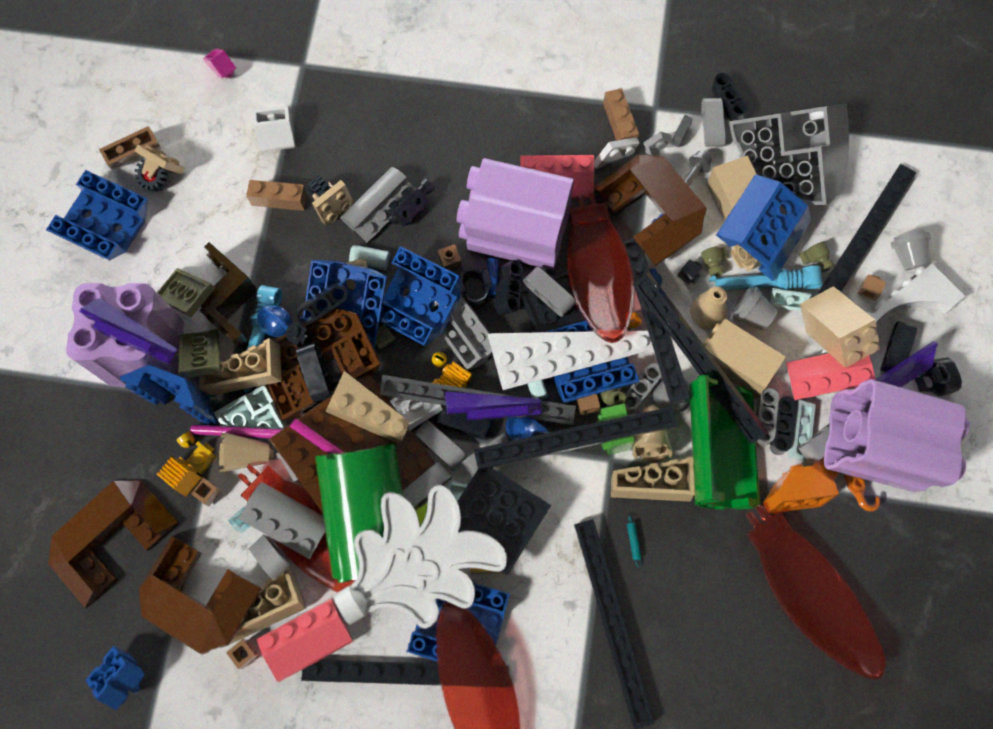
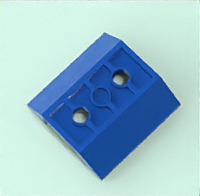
[46,170,148,261]
[716,175,811,281]
[380,246,461,346]
[303,260,387,350]
[542,313,639,403]
[119,365,218,425]
[406,582,510,676]

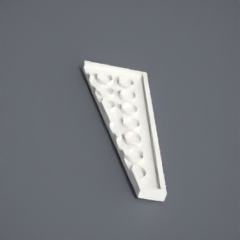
[488,331,653,390]

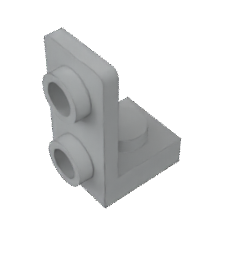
[644,131,673,156]

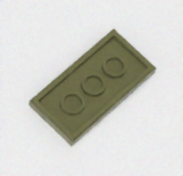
[157,268,216,318]
[178,329,220,378]

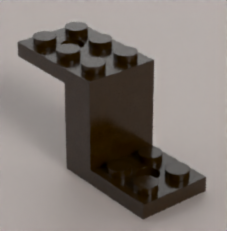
[199,242,258,350]

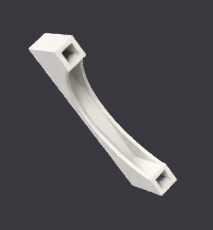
[820,264,965,390]

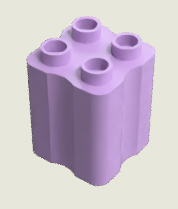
[457,158,574,270]
[66,283,184,387]
[824,379,970,493]

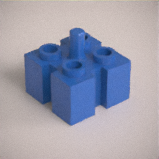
[86,646,145,710]

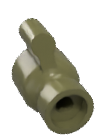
[799,242,835,273]
[701,247,729,277]
[598,386,627,406]

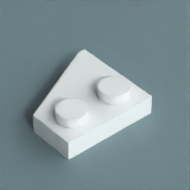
[594,137,640,169]

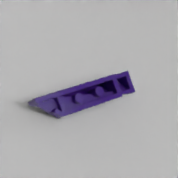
[79,298,177,364]
[876,341,938,387]
[445,392,542,421]

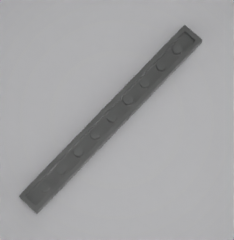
[379,375,576,426]

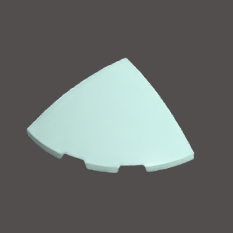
[214,385,287,443]

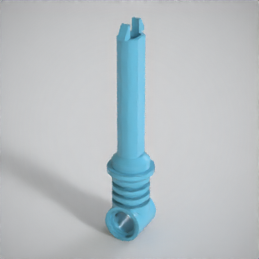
[709,266,823,291]
[237,285,283,394]

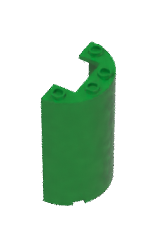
[689,375,761,510]
[315,443,403,583]

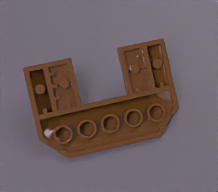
[594,155,707,266]
[266,307,381,421]
[48,481,179,608]
[139,536,262,655]

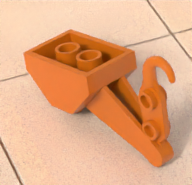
[763,457,880,514]

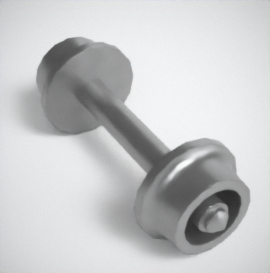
[684,151,713,186]

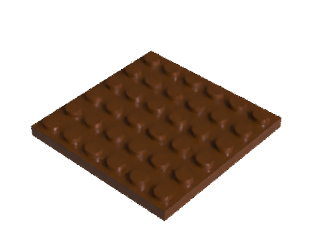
[269,375,436,513]

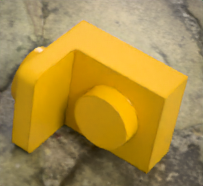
[186,442,217,475]

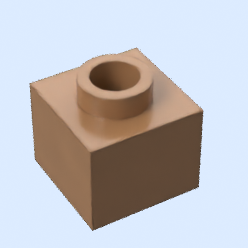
[437,244,462,270]
[857,274,886,301]
[577,394,600,415]
[190,477,221,506]
[226,639,259,669]

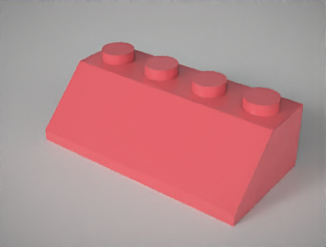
[521,155,594,198]
[786,354,876,401]
[257,599,353,683]

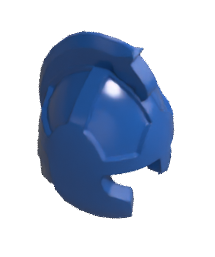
[257,305,292,337]
[506,417,549,441]

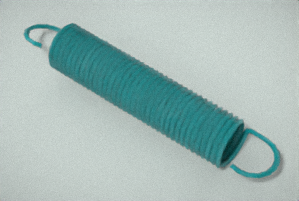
[627,516,641,567]

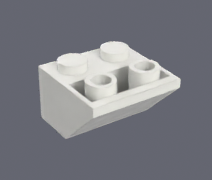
[252,105,295,152]

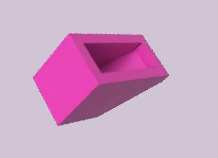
[202,49,236,79]

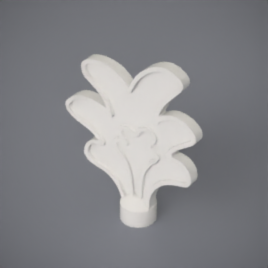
[334,485,506,628]

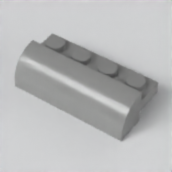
[340,167,413,243]
[432,295,493,370]
[239,482,326,559]

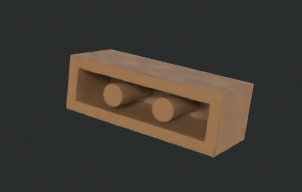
[603,88,639,141]
[99,126,160,169]
[246,180,308,211]

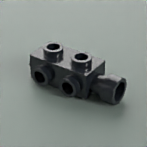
[387,179,435,227]

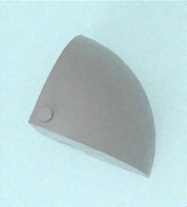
[729,103,849,205]

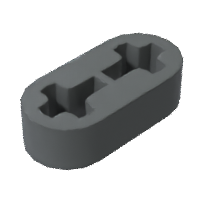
[671,115,693,147]

